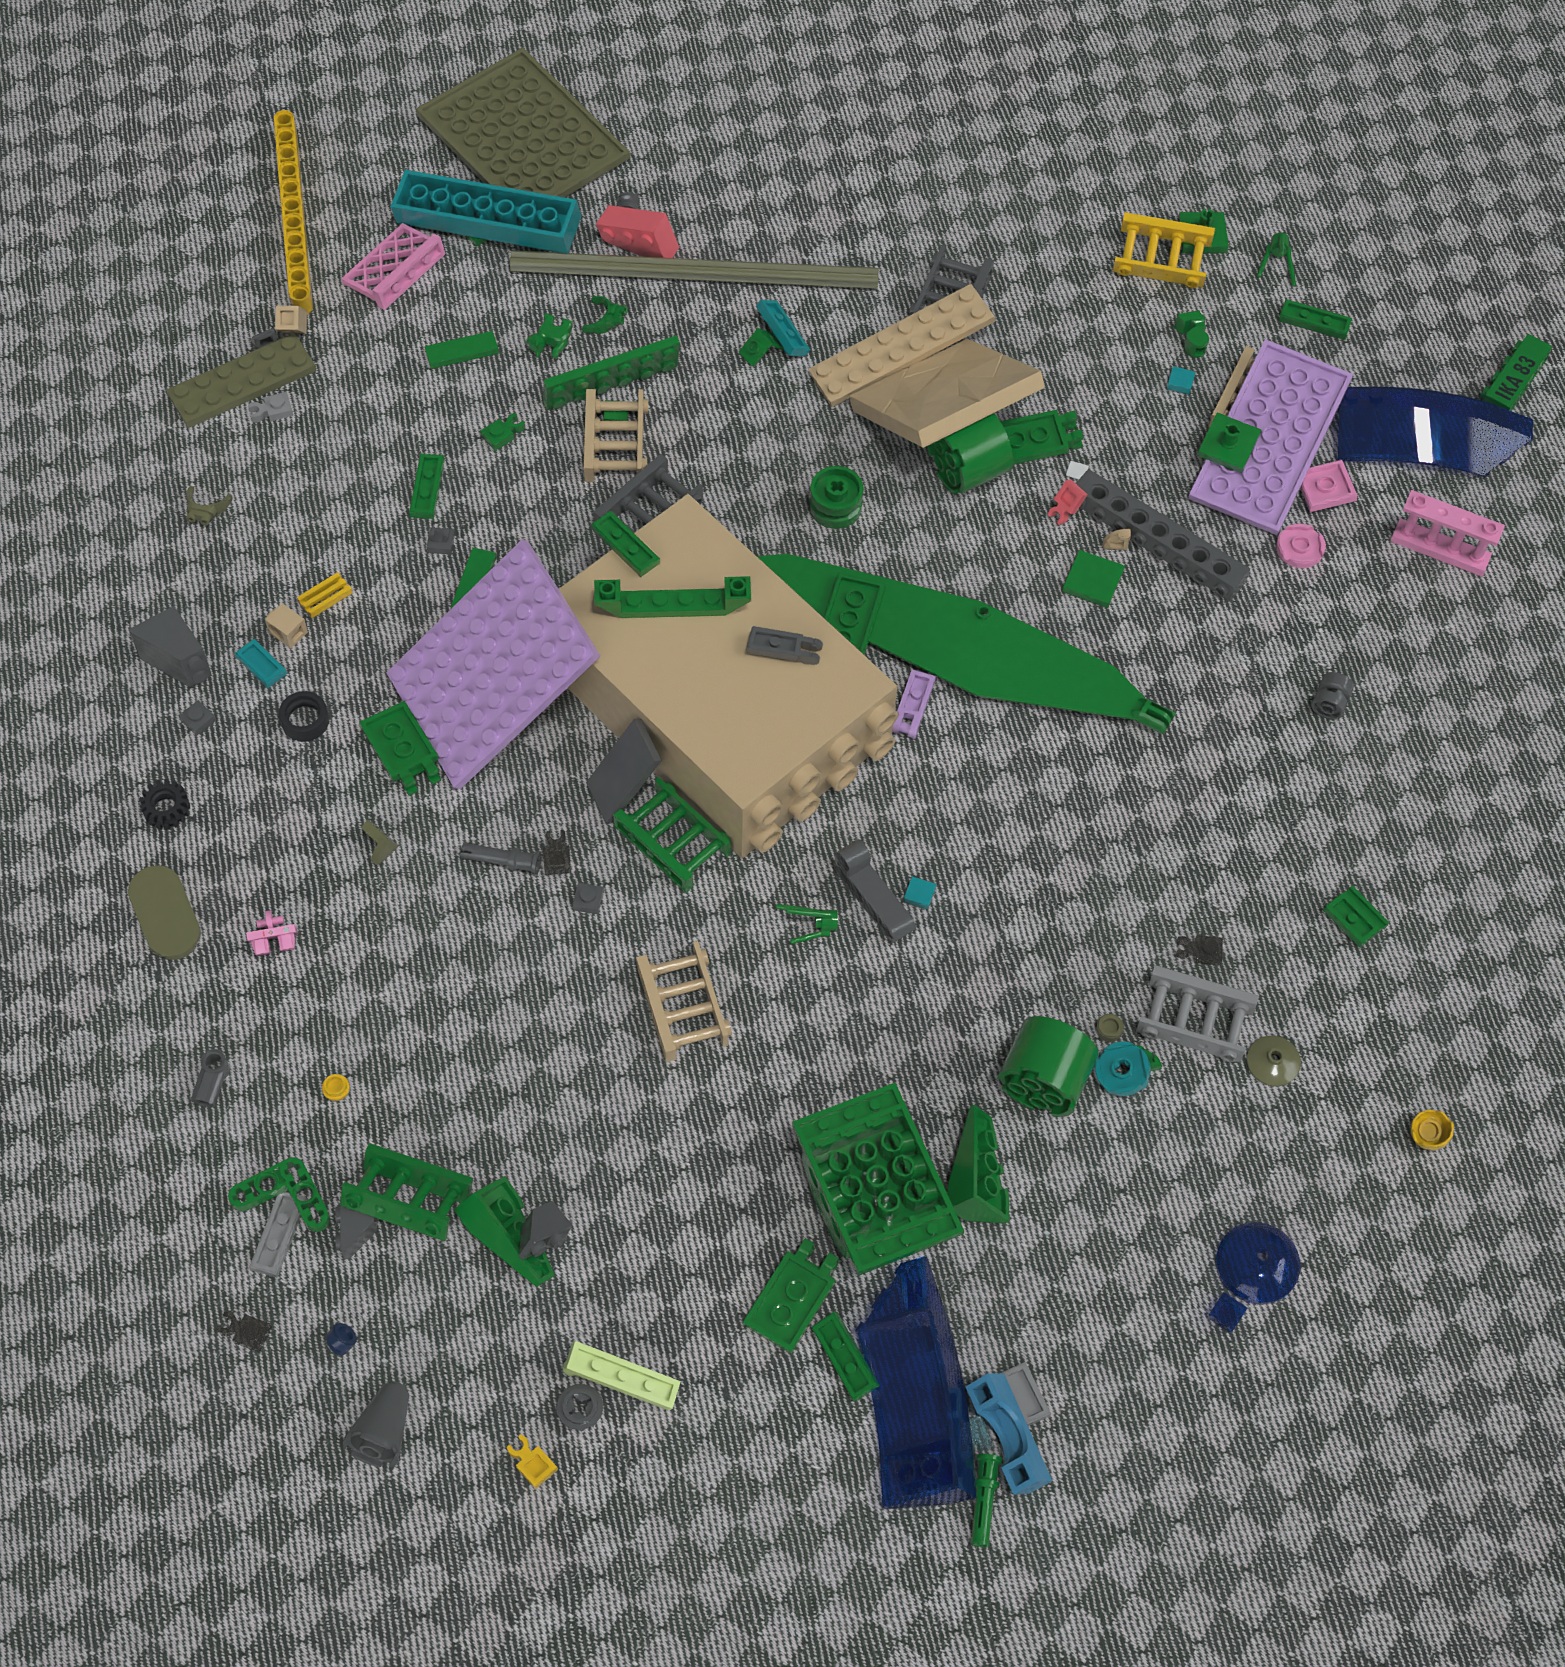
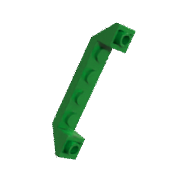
[594,576,751,618]

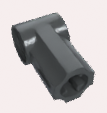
[191,1049,230,1108]

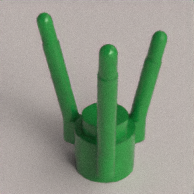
[1257,233,1296,287]
[775,904,838,944]

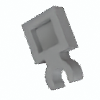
[248,392,293,423]

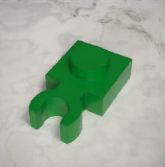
[480,413,525,451]

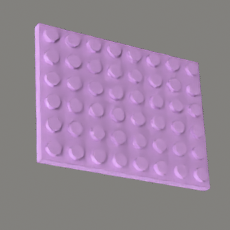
[386,539,601,789]

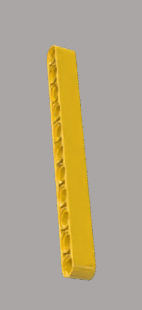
[274,110,313,314]

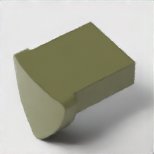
[361,820,399,865]

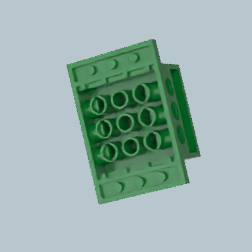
[792,1083,964,1276]

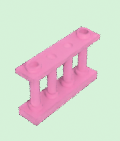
[1390,490,1505,576]

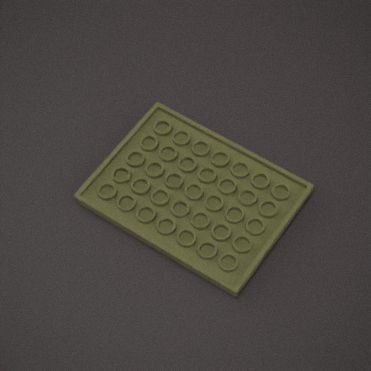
[416,47,630,197]

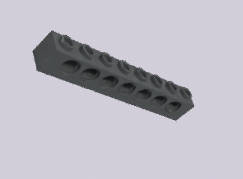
[1076,469,1250,601]

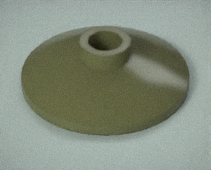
[1246,1036,1301,1087]

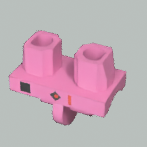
[246,910,298,956]

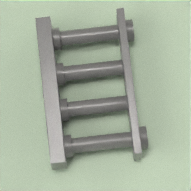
[1136,965,1259,1062]

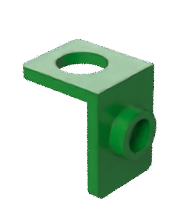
[739,328,784,367]

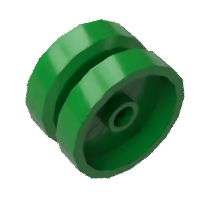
[809,466,864,529]

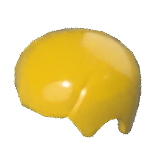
[1411,1109,1454,1151]

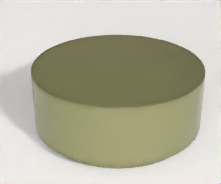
[1096,1014,1124,1042]

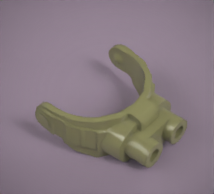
[186,486,233,525]

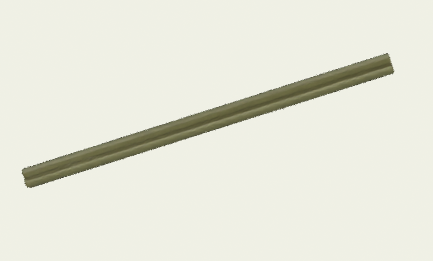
[510,250,879,289]

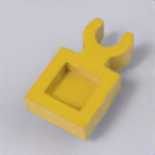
[507,1434,558,1490]

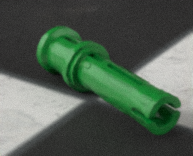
[970,1454,1002,1548]

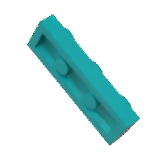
[756,299,810,356]

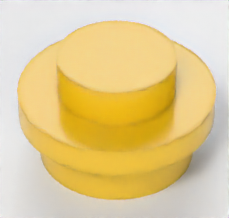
[322,1074,350,1101]

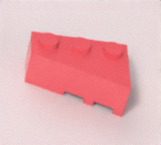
[596,205,679,258]

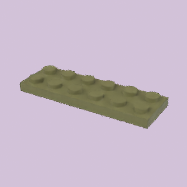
[166,333,317,428]

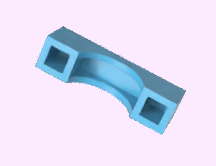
[965,1373,1053,1495]

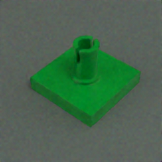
[1178,209,1229,253]
[1197,412,1261,473]

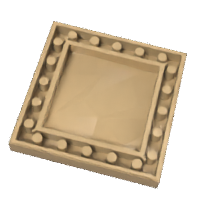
[849,339,1045,448]

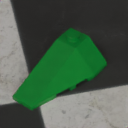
[948,1105,1009,1224]

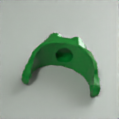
[582,296,628,334]

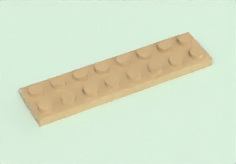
[808,284,995,407]

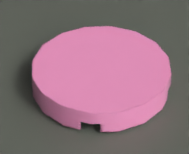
[1276,523,1326,568]

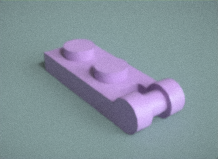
[892,669,936,739]

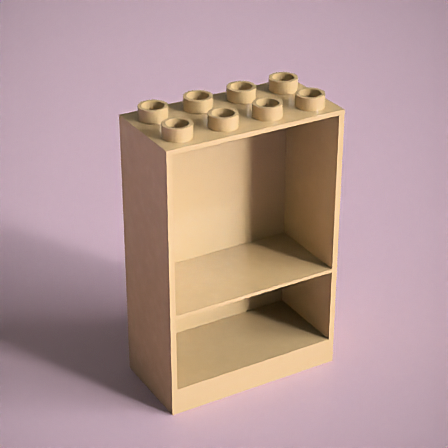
[559,494,899,859]

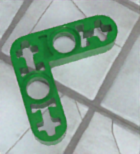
[228,1157,330,1232]

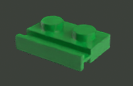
[1323,885,1389,948]

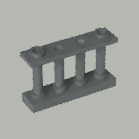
[908,245,994,342]
[593,454,703,533]

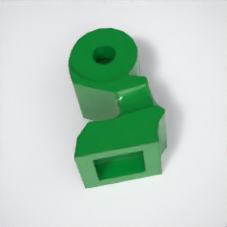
[1174,310,1209,358]

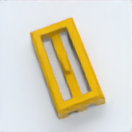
[297,572,353,618]

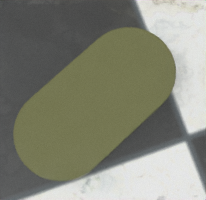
[128,866,201,960]

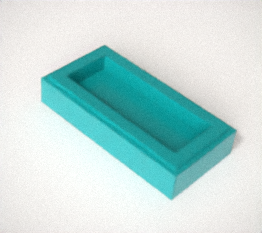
[234,639,287,689]

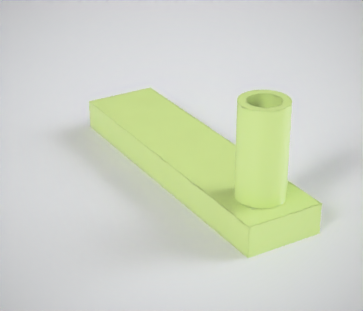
[563,1341,681,1411]

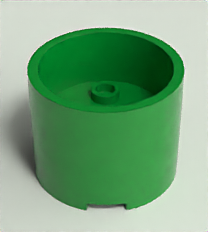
[927,413,1013,495]
[997,1016,1099,1117]

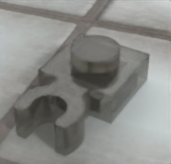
[543,830,571,875]
[1176,935,1223,966]
[216,1312,272,1353]

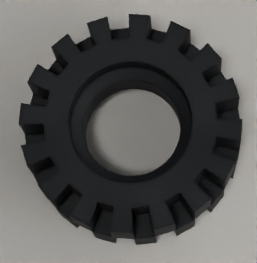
[140,779,191,830]

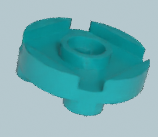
[1095,1041,1151,1096]

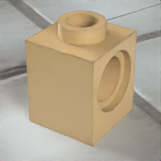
[275,306,307,334]
[265,603,308,649]

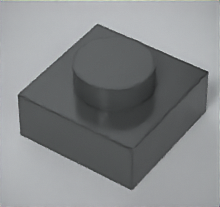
[178,700,216,736]
[572,883,604,915]

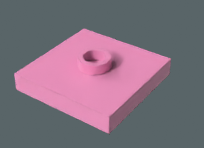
[1300,460,1358,512]

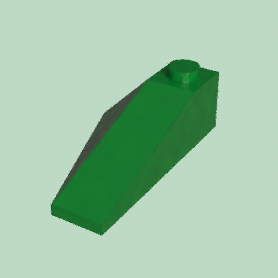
[454,1176,555,1287]

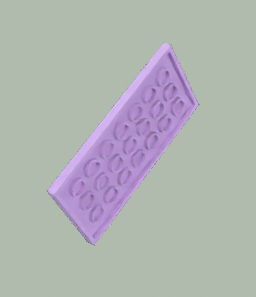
[1188,339,1353,536]

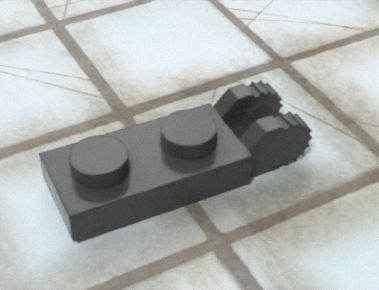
[747,626,823,665]

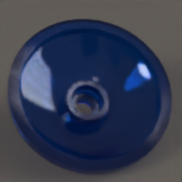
[1216,1222,1301,1305]

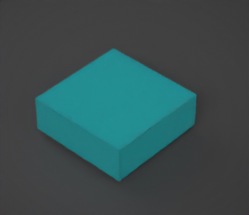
[1167,366,1196,395]
[903,876,937,910]

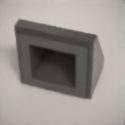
[251,328,278,350]

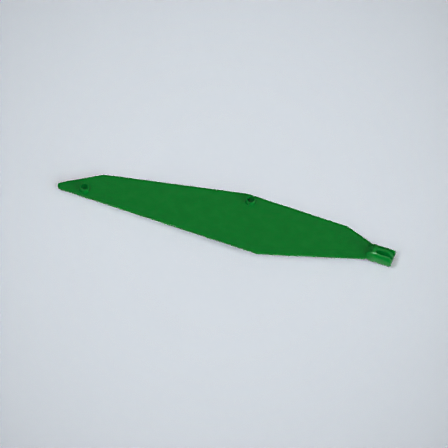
[757,553,1176,734]

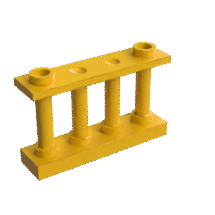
[1113,212,1215,288]

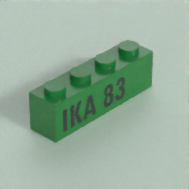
[1479,334,1553,422]

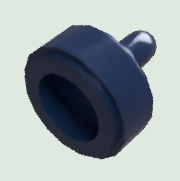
[326,1323,357,1356]

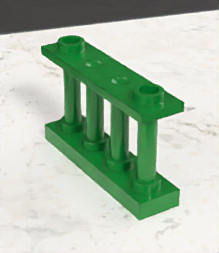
[613,777,731,893]
[340,1143,473,1241]

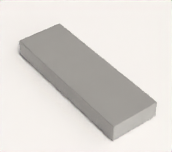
[249,1192,307,1278]

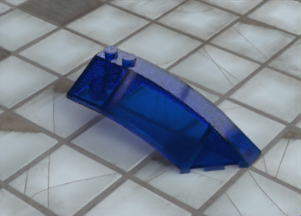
[1338,387,1533,479]
[855,1256,977,1509]

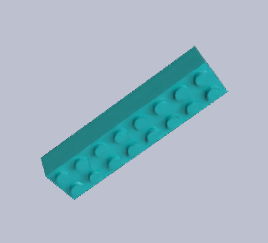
[390,170,582,254]

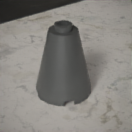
[343,1381,410,1467]

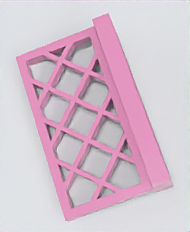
[341,223,446,310]

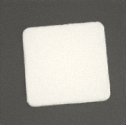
[1066,461,1089,479]

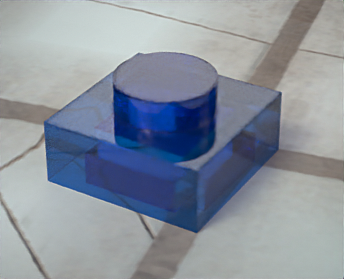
[1207,1292,1248,1334]

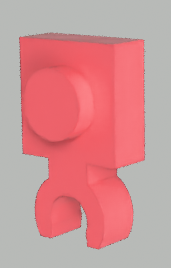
[1048,479,1088,525]

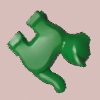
[526,313,573,359]

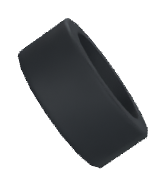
[279,691,329,742]

